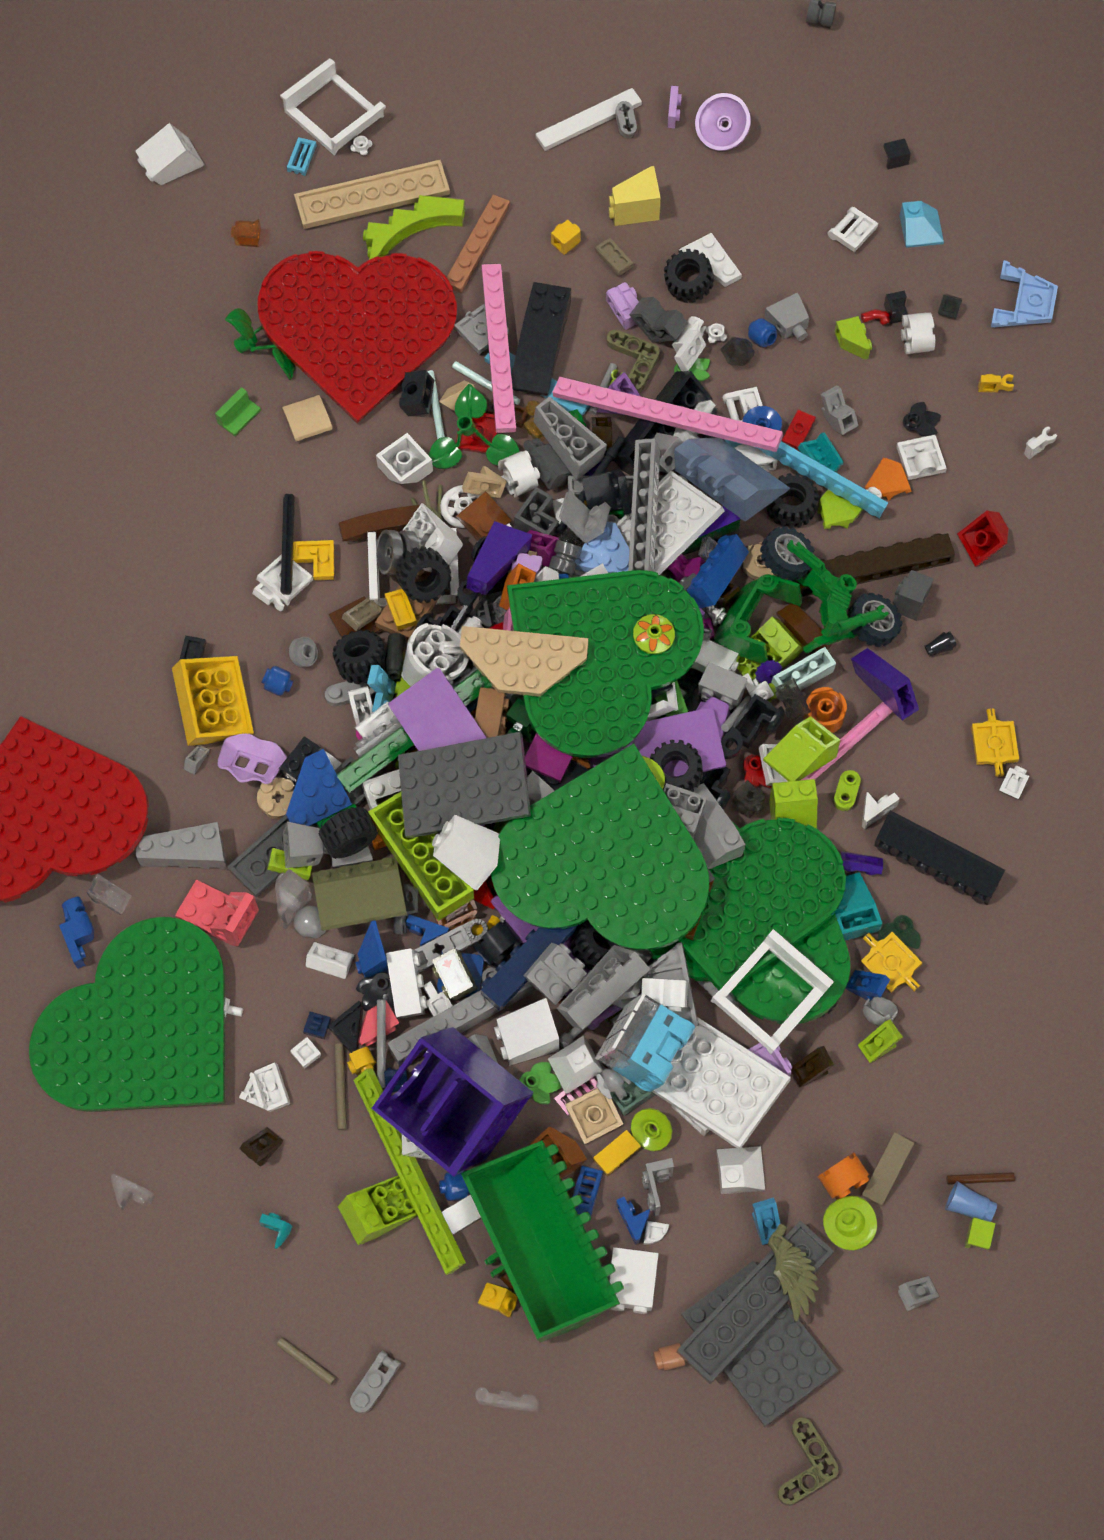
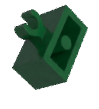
[506,698,536,742]

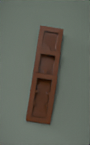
[338,505,420,542]

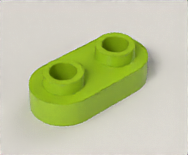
[834,770,861,811]

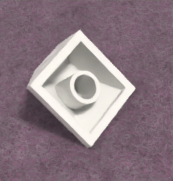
[548,1035,603,1094]
[717,1146,765,1194]

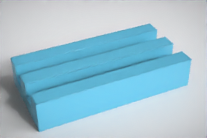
[287,137,317,176]

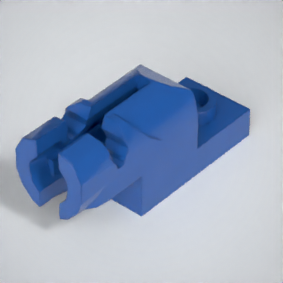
[59,897,94,969]

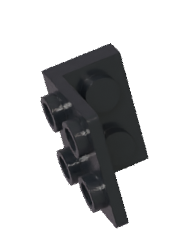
[582,469,632,515]

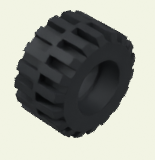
[664,249,714,303]
[766,473,818,529]
[396,546,452,603]
[332,629,387,684]
[650,740,703,792]
[318,807,378,859]
[571,920,627,972]

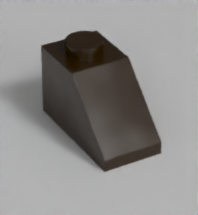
[591,417,612,452]

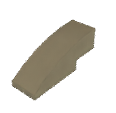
[862,1132,914,1207]

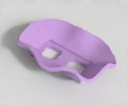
[217,734,287,784]

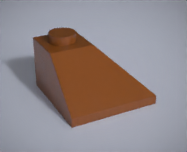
[456,491,512,541]
[528,1127,587,1179]

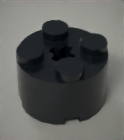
[474,920,523,968]

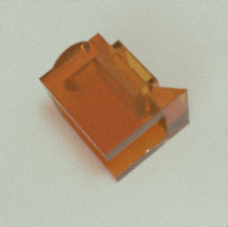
[231,219,261,247]

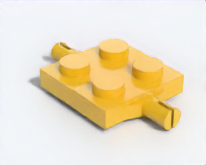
[971,708,1019,777]
[861,932,922,993]

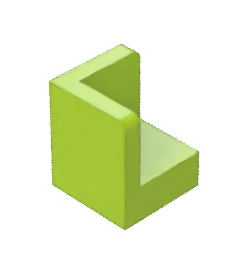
[965,1217,995,1250]

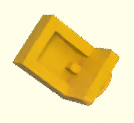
[478,1283,518,1317]

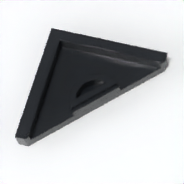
[328,1001,361,1053]

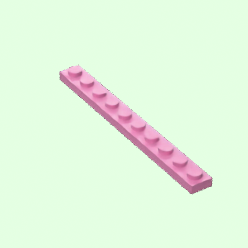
[481,264,516,433]

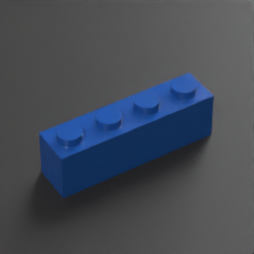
[687,534,749,608]

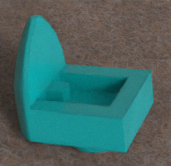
[259,1213,292,1249]

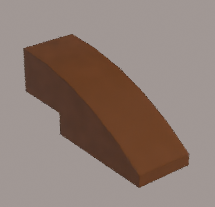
[776,603,832,655]

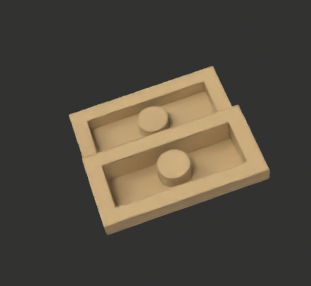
[282,395,333,441]

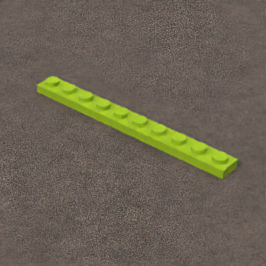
[353,1068,466,1275]

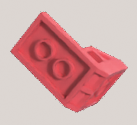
[175,880,259,946]

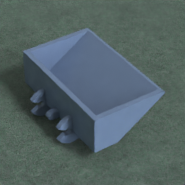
[674,438,790,521]

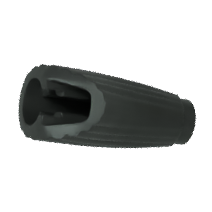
[386,633,407,679]

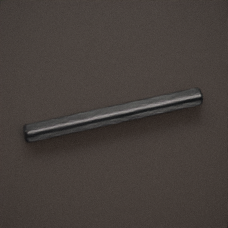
[280,493,295,595]

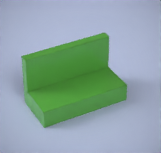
[215,387,261,436]

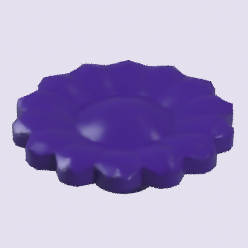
[755,660,782,684]

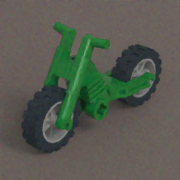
[760,526,903,653]

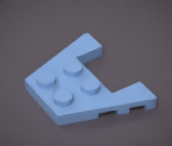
[991,260,1058,327]

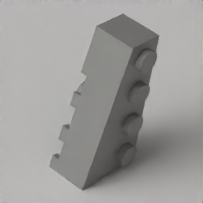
[135,822,227,870]

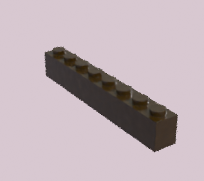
[792,533,955,597]

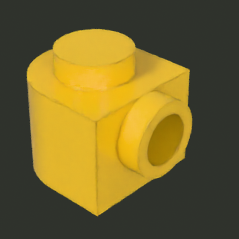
[347,1047,376,1075]

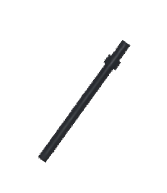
[556,436,625,534]

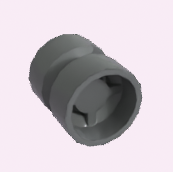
[806,0,836,27]
[549,540,582,575]

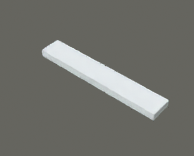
[536,88,642,151]

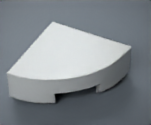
[644,1221,669,1245]

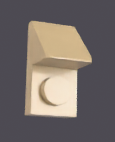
[462,466,507,498]

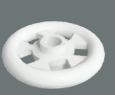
[440,485,481,528]

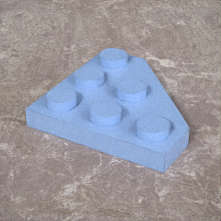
[574,521,629,573]

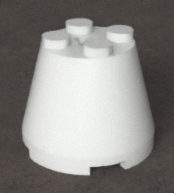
[401,623,468,686]

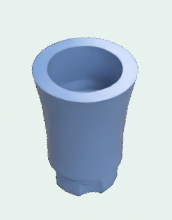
[945,1181,997,1222]

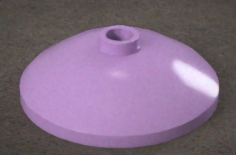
[695,93,751,151]

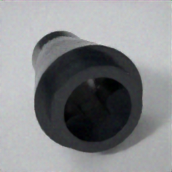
[924,631,957,656]

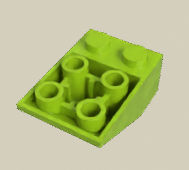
[736,616,804,684]
[763,716,840,782]
[338,1175,418,1245]

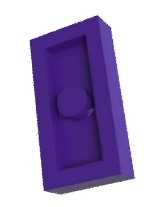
[841,852,883,875]

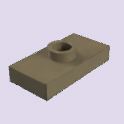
[595,238,634,276]
[342,597,383,631]

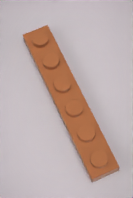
[447,195,510,293]

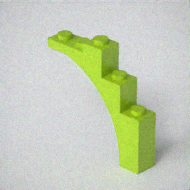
[363,195,465,260]

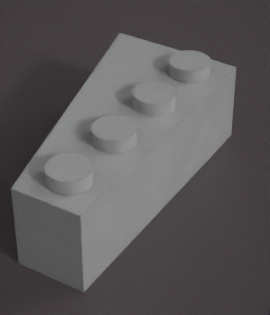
[533,396,607,480]
[557,945,651,1030]

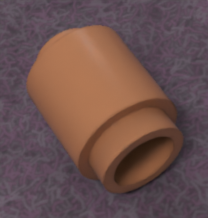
[653,1343,685,1371]

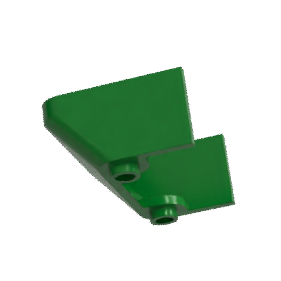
[714,574,802,663]

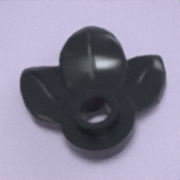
[903,402,941,437]
[356,973,394,1011]

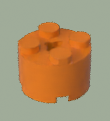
[803,687,847,733]
[817,1152,869,1200]

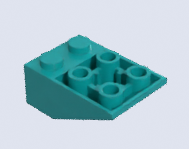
[835,872,882,941]

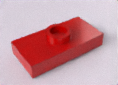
[782,410,816,451]

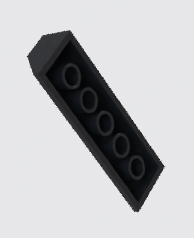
[614,371,712,476]
[874,810,1005,905]

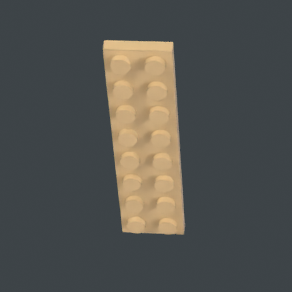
[294,160,450,229]

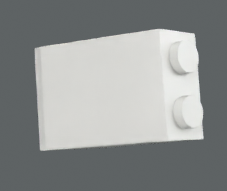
[135,123,204,185]
[432,815,500,890]
[494,998,559,1066]

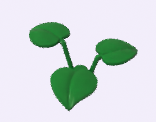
[225,308,295,380]
[429,384,520,469]

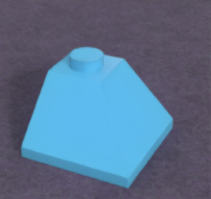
[900,201,944,248]

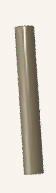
[276,1337,336,1386]

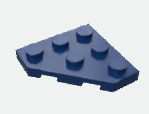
[286,749,352,826]

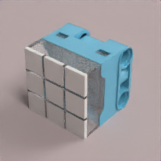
[595,993,696,1092]

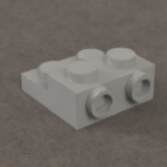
[523,943,587,1005]

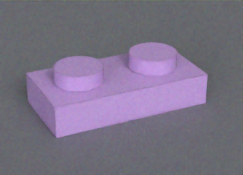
[668,86,682,128]

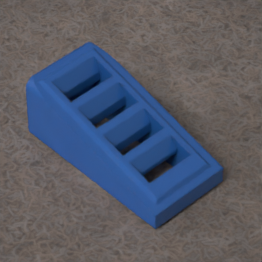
[572,1166,603,1217]

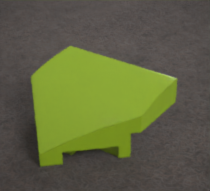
[817,489,863,529]

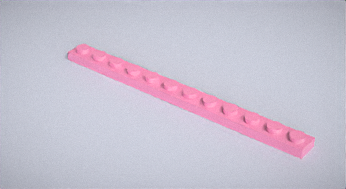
[553,377,783,452]

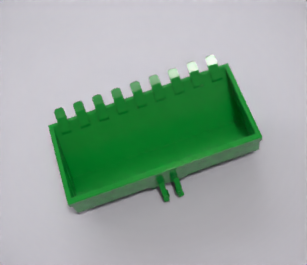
[461,1140,624,1343]

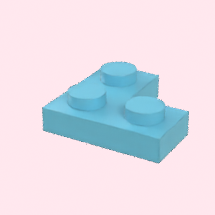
[367,665,396,712]

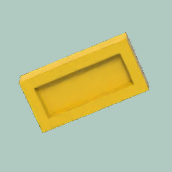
[385,589,417,631]
[593,1130,641,1176]

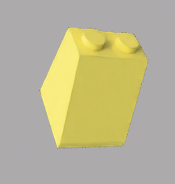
[609,166,661,226]

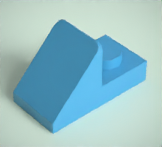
[752,1197,783,1245]

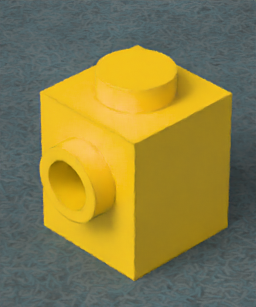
[551,219,581,255]

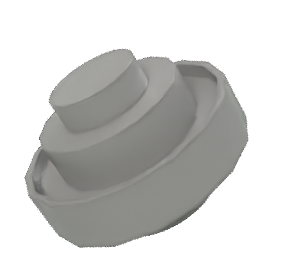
[289,637,318,667]

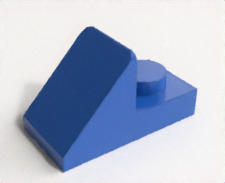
[406,914,450,947]
[846,970,890,1001]
[616,1197,650,1245]

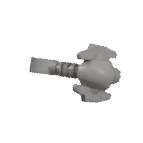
[596,1060,631,1100]

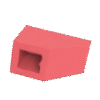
[358,1001,399,1047]

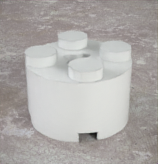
[901,312,935,354]
[498,451,540,497]

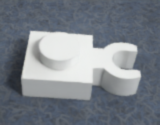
[252,583,290,612]

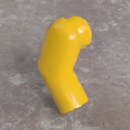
[472,915,501,936]

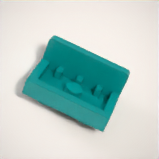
[797,432,844,472]

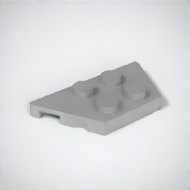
[644,942,699,1027]

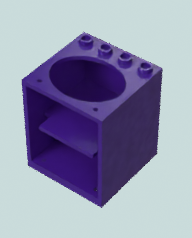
[371,1027,534,1177]

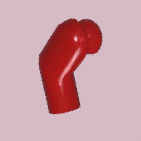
[861,309,890,325]

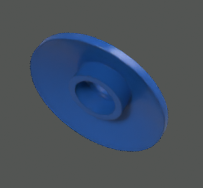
[742,406,782,431]

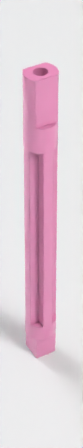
[801,702,893,780]

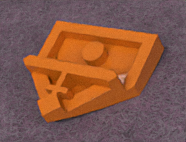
[865,457,912,501]

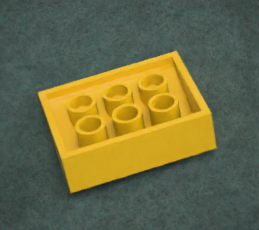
[172,656,254,746]

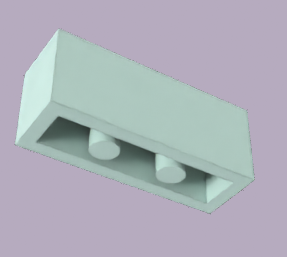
[771,647,836,701]

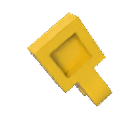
[978,374,1014,393]

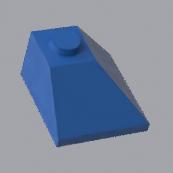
[355,920,389,978]

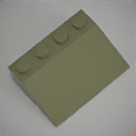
[312,857,407,931]

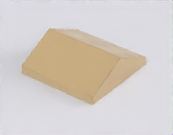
[565,1088,623,1144]

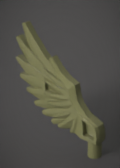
[768,1224,819,1322]

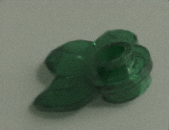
[878,915,921,949]

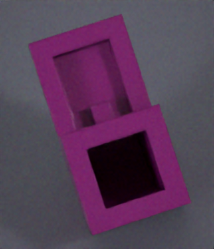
[668,554,706,583]

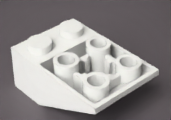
[403,503,463,572]

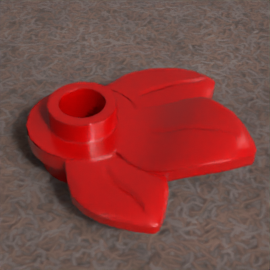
[743,755,772,791]

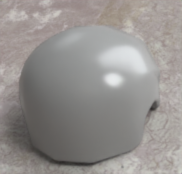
[293,906,326,939]
[863,997,898,1026]

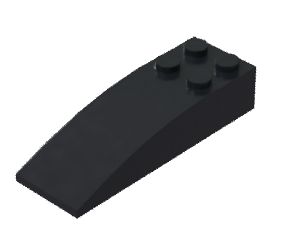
[511,282,571,396]

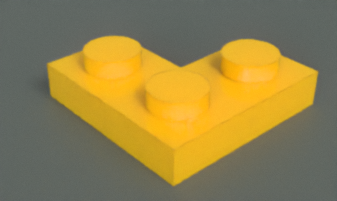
[293,540,334,580]

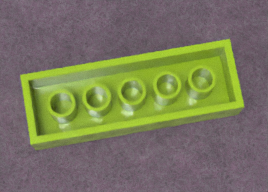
[368,792,474,921]

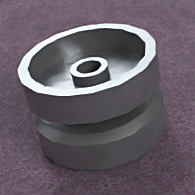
[376,530,420,575]

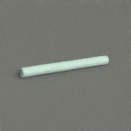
[452,361,520,405]
[427,370,445,439]

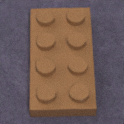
[375,569,449,641]

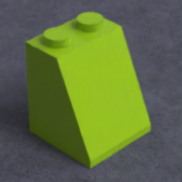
[769,779,818,829]

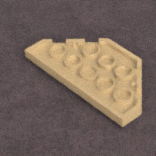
[460,626,588,696]

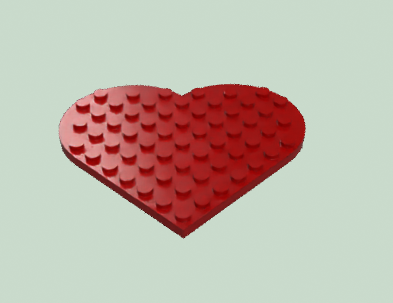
[257,251,457,423]
[0,716,149,903]

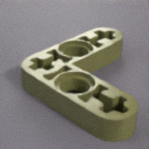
[607,330,660,393]
[778,1418,838,1506]

